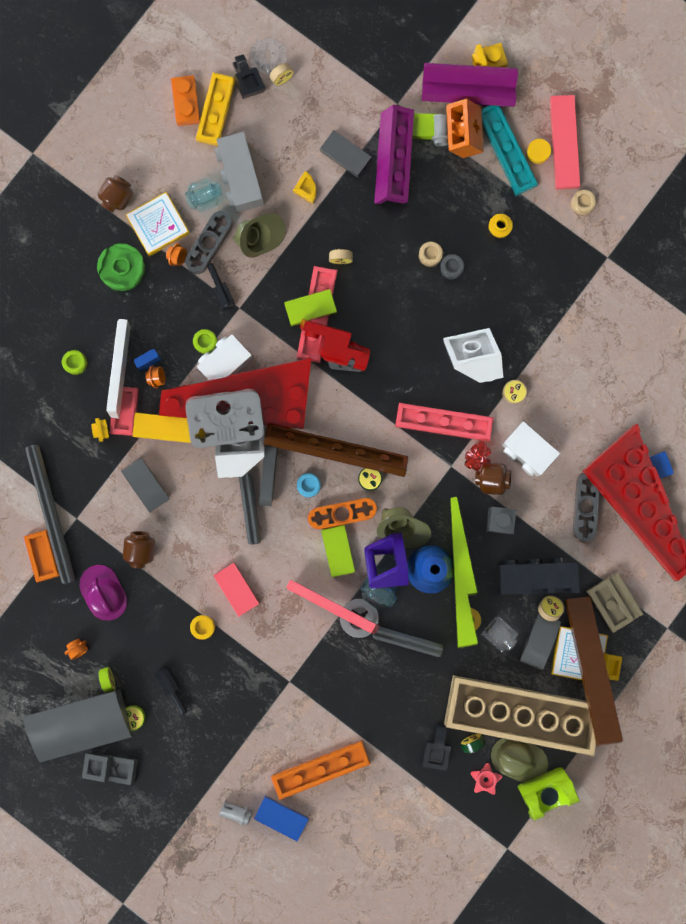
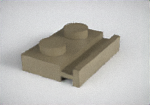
[586,573,644,633]

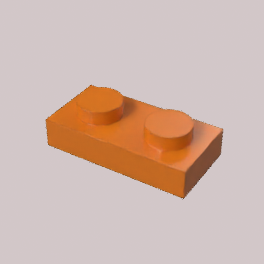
[171,75,200,126]

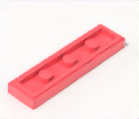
[550,95,580,190]
[297,266,337,363]
[395,403,494,442]
[287,580,380,634]

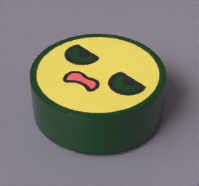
[358,468,382,491]
[460,733,486,753]

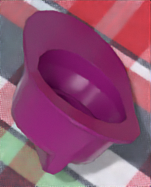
[80,565,127,621]

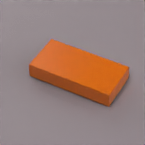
[24,529,60,583]

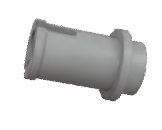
[432,114,448,146]
[219,801,252,826]

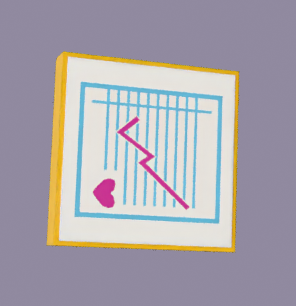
[125,192,190,257]
[550,626,608,680]

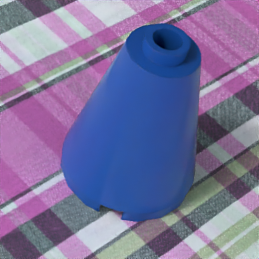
[407,545,454,593]

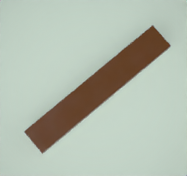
[263,424,408,477]
[565,596,623,746]

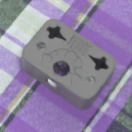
[186,389,264,448]

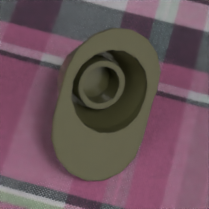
[232,213,285,258]
[377,507,431,548]
[491,738,548,782]

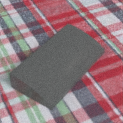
[22,689,133,762]

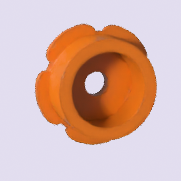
[166,243,187,266]
[146,365,166,388]
[65,639,88,660]

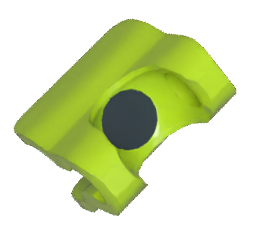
[518,767,580,821]

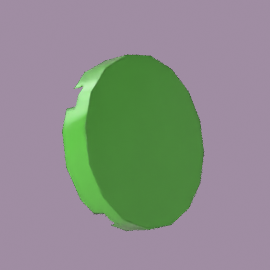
[97,243,145,291]

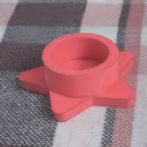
[471,763,502,795]

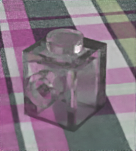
[481,616,518,653]

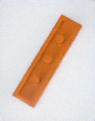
[271,740,371,800]

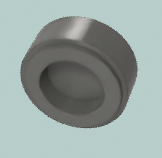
[440,254,464,279]

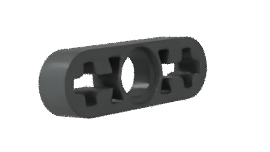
[185,211,232,274]
[259,445,278,506]
[573,473,599,541]

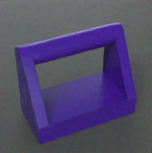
[364,533,408,589]

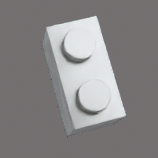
[196,335,253,380]
[501,421,560,477]

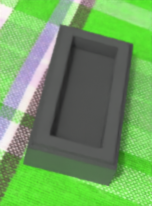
[320,130,372,178]

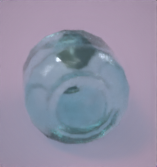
[185,177,222,213]
[360,574,397,610]

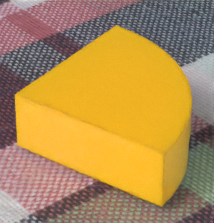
[293,171,316,204]

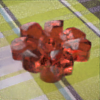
[465,441,492,471]

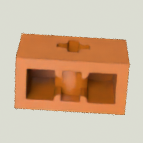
[446,99,484,158]

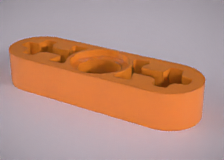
[308,498,377,530]

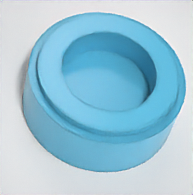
[297,473,321,497]

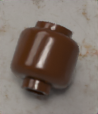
[98,175,133,212]
[475,463,511,495]
[123,531,155,568]

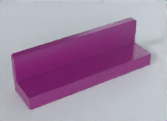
[422,63,518,107]
[374,104,414,204]

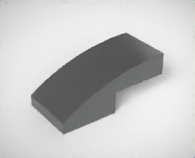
[121,457,170,513]
[520,613,561,670]
[82,753,138,785]

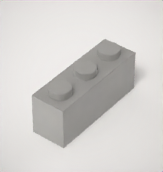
[214,132,264,213]

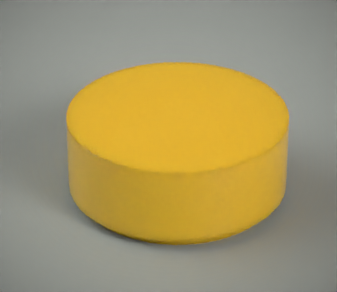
[526,139,551,164]
[190,615,215,640]

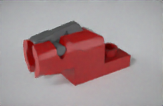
[300,319,370,372]

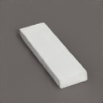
[106,319,131,418]

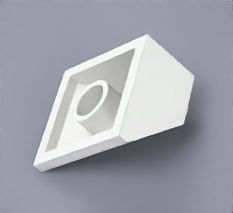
[443,328,503,383]
[215,424,265,478]

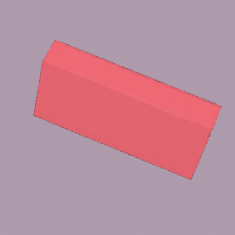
[110,387,139,436]
[213,563,260,617]

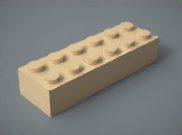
[444,675,596,756]

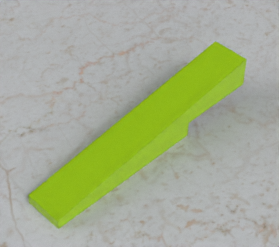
[450,497,478,648]

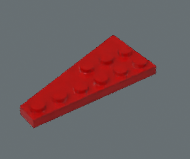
[159,357,311,429]
[582,424,686,581]

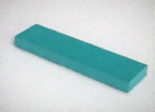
[481,105,538,196]

